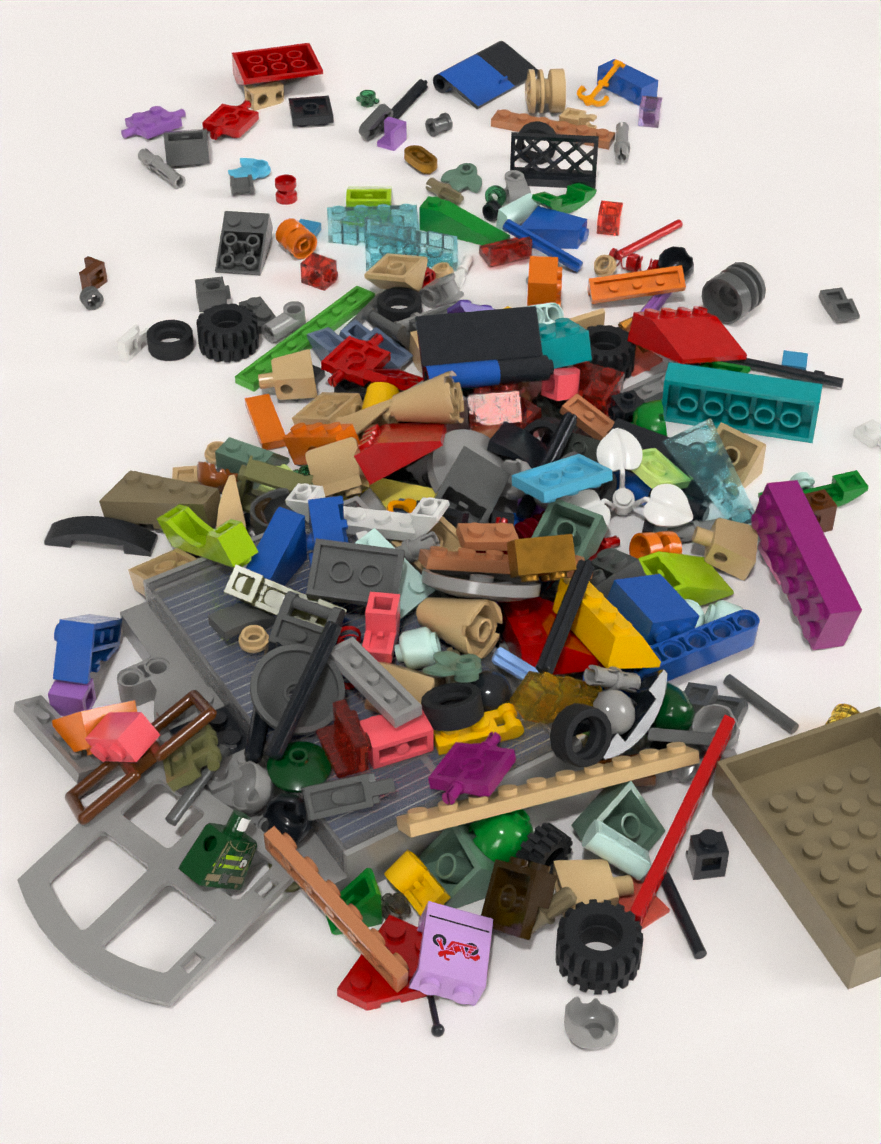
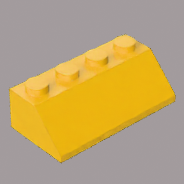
[552,578,661,669]

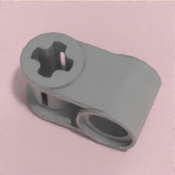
[503,170,531,204]
[419,273,464,308]

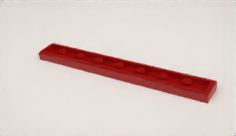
[630,715,736,925]

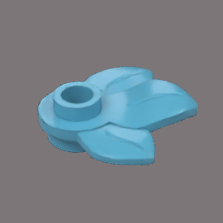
[228,158,271,180]

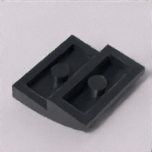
[487,421,547,468]

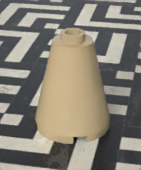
[389,371,465,424]
[416,597,502,659]

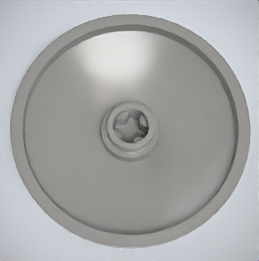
[427,429,518,523]
[421,568,541,602]

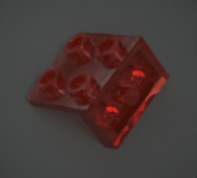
[467,383,525,427]

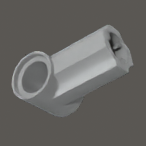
[261,301,306,344]

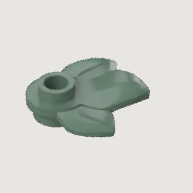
[441,163,482,193]
[423,651,482,683]

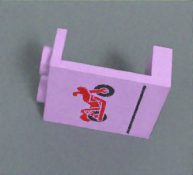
[409,901,493,1006]

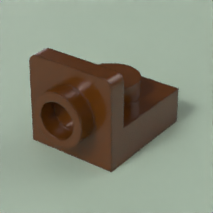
[79,256,108,290]

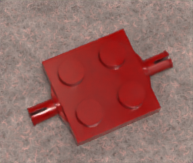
[202,100,259,140]
[321,333,391,387]

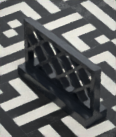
[510,132,599,189]

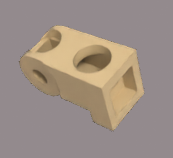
[244,81,284,111]

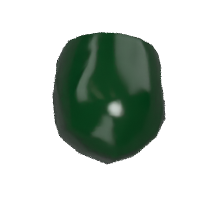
[646,682,695,734]

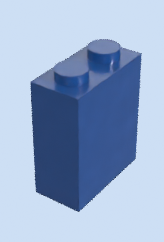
[607,574,700,646]

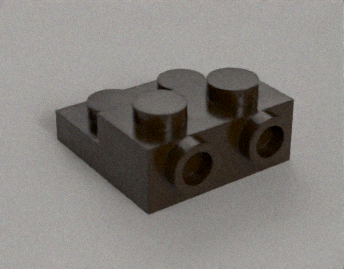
[481,856,557,940]

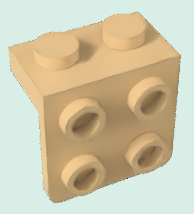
[305,437,370,498]

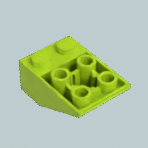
[346,186,392,226]
[637,551,734,606]

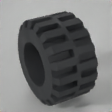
[196,303,259,363]
[573,325,636,385]
[555,899,643,995]

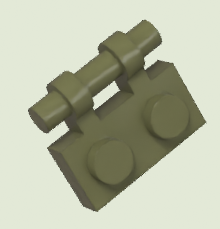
[163,724,222,792]

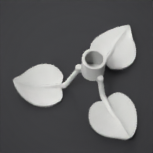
[568,428,693,527]

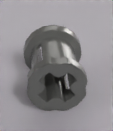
[425,112,453,137]
[230,174,254,196]

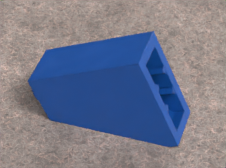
[519,206,589,249]
[246,507,307,586]

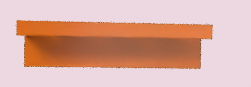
[587,265,686,304]

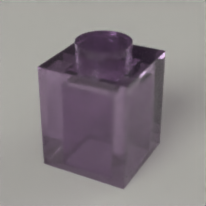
[638,96,663,128]

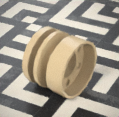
[525,68,566,114]

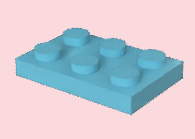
[511,454,613,503]

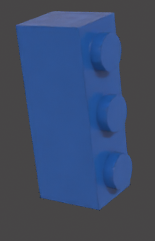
[597,59,659,106]

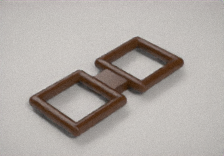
[65,690,217,825]

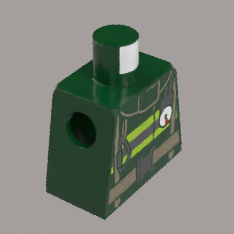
[178,810,257,890]

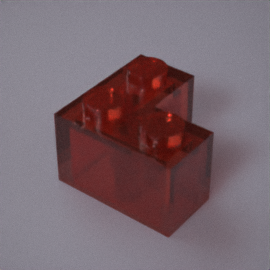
[573,361,625,417]

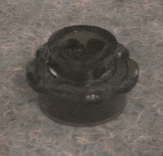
[381,893,411,920]

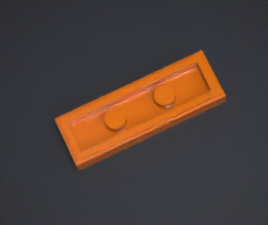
[245,394,286,450]

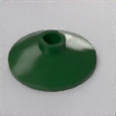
[267,741,332,793]

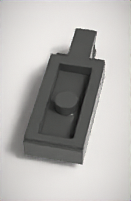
[301,773,396,821]

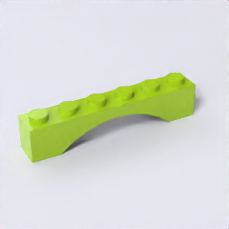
[157,504,258,568]

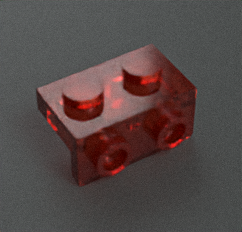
[479,237,532,268]
[316,699,372,778]

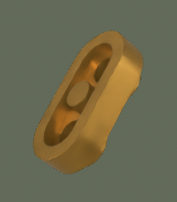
[404,145,437,174]

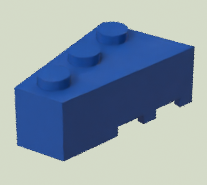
[306,496,349,601]
[53,614,122,684]

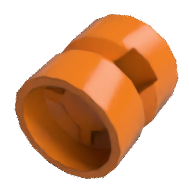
[276,218,317,259]
[629,531,682,558]

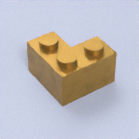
[507,534,577,583]

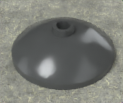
[250,644,345,735]

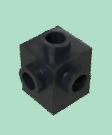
[608,390,645,423]

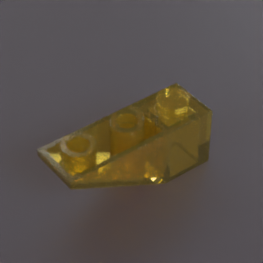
[510,671,602,724]

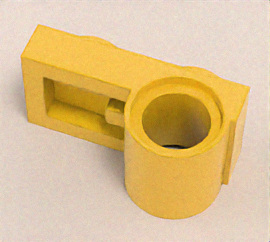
[384,849,451,916]

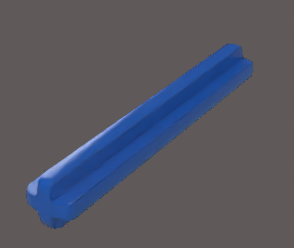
[502,219,583,272]

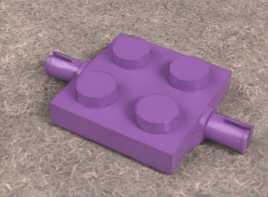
[121,106,186,139]

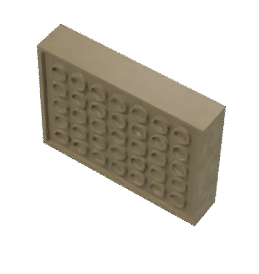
[712,706,881,990]

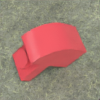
[541,367,580,401]
[362,592,400,663]

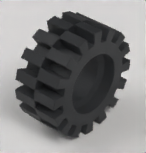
[515,822,573,874]

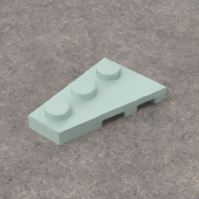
[355,528,436,621]

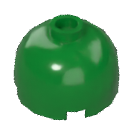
[630,399,667,436]
[468,809,534,863]

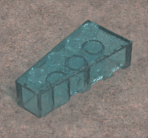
[327,204,419,252]
[365,217,458,271]
[662,418,755,524]

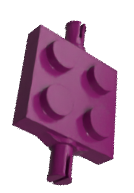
[428,732,516,805]

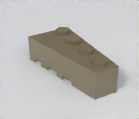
[99,470,221,529]

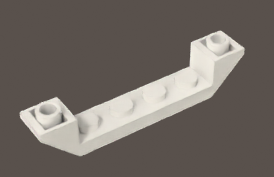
[285,483,450,541]

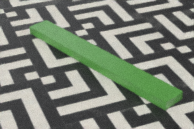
[235,286,375,392]

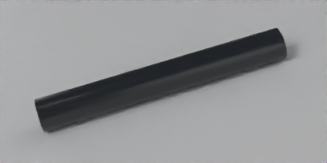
[661,872,707,959]

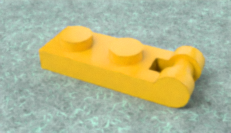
[433,703,524,755]

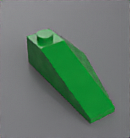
[419,196,510,250]

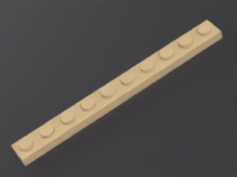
[396,742,700,838]

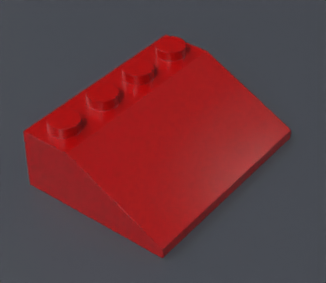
[231,43,323,85]
[627,306,747,364]
[354,422,447,485]
[498,597,605,675]

